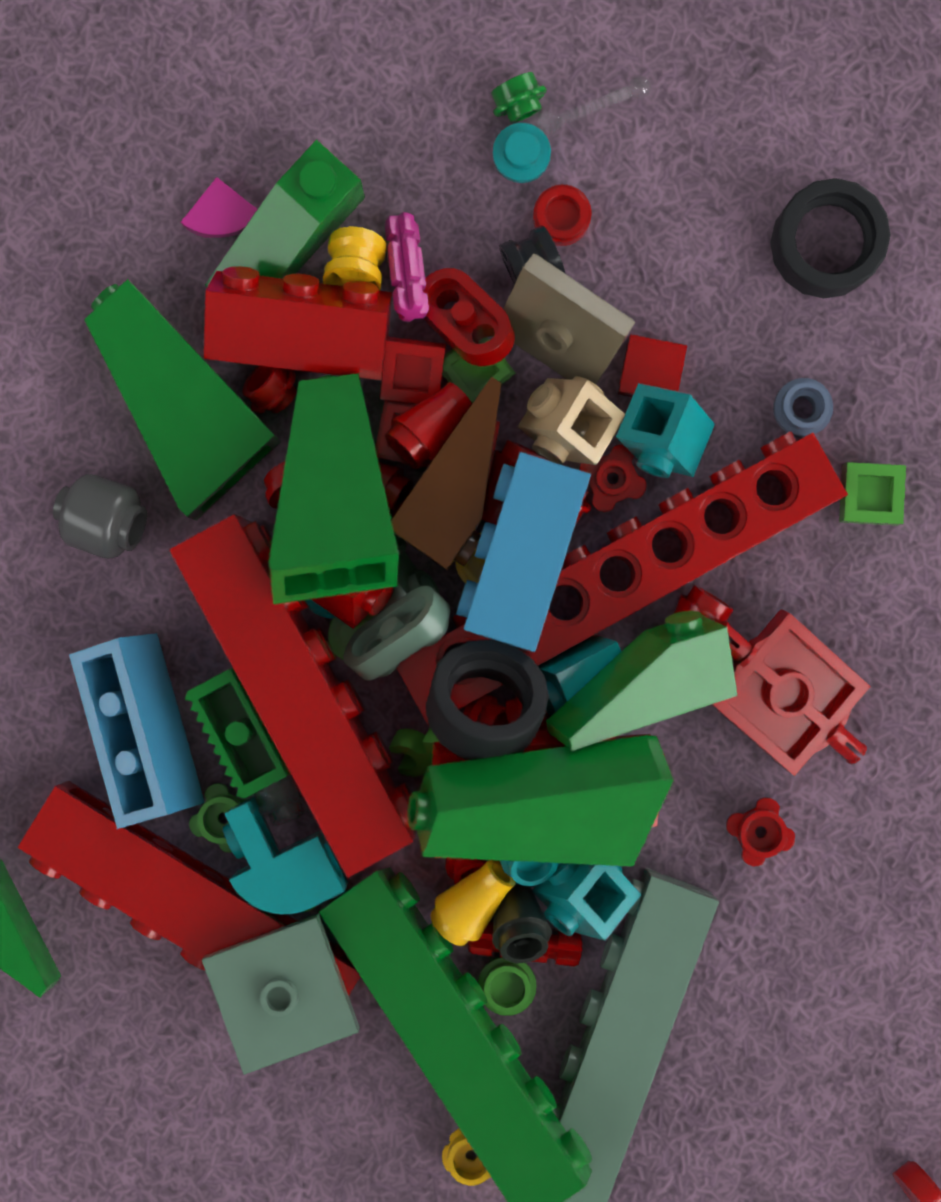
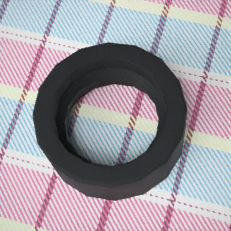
[770,178,891,299]
[425,640,549,760]

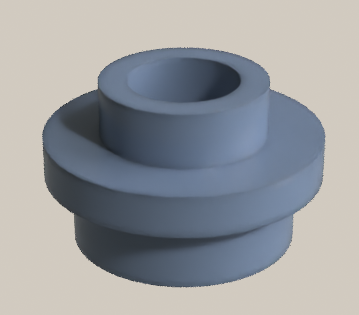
[773,378,833,437]

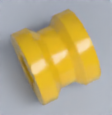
[323,226,387,291]

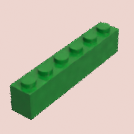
[319,867,592,1202]

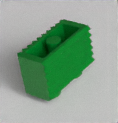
[185,667,291,799]

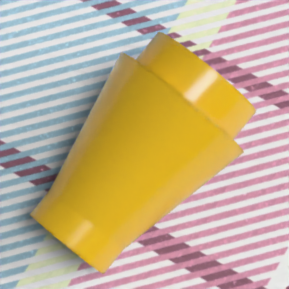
[430,860,515,946]

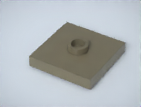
[503,253,636,384]

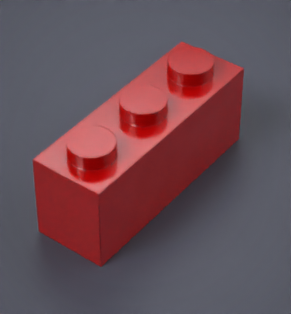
[204,266,393,380]

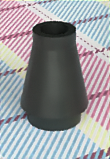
[492,882,552,963]

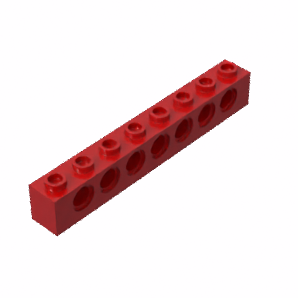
[397,431,848,726]

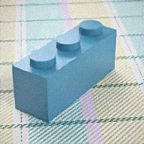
[456,452,591,652]
[69,633,205,829]

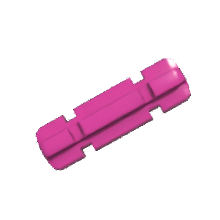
[384,212,429,322]

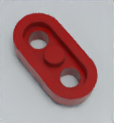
[423,268,515,366]

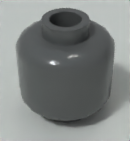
[53,474,147,559]

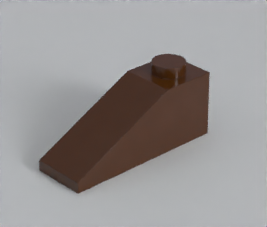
[391,376,501,571]

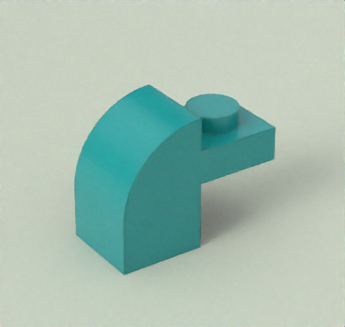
[223,797,348,914]

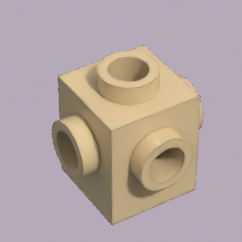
[518,376,625,465]

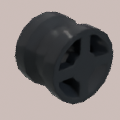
[499,225,566,285]

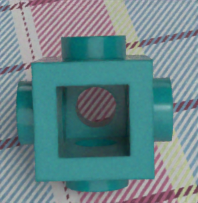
[532,863,641,941]

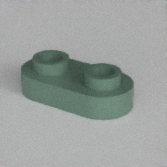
[343,586,450,680]

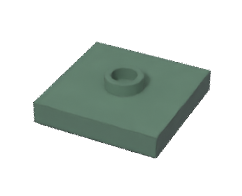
[202,914,360,1075]

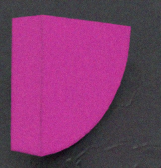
[180,177,258,238]

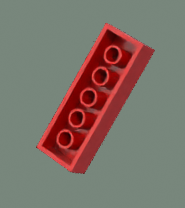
[169,514,417,878]

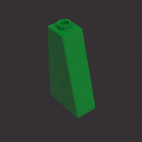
[84,279,281,521]
[269,373,399,605]
[408,735,674,867]

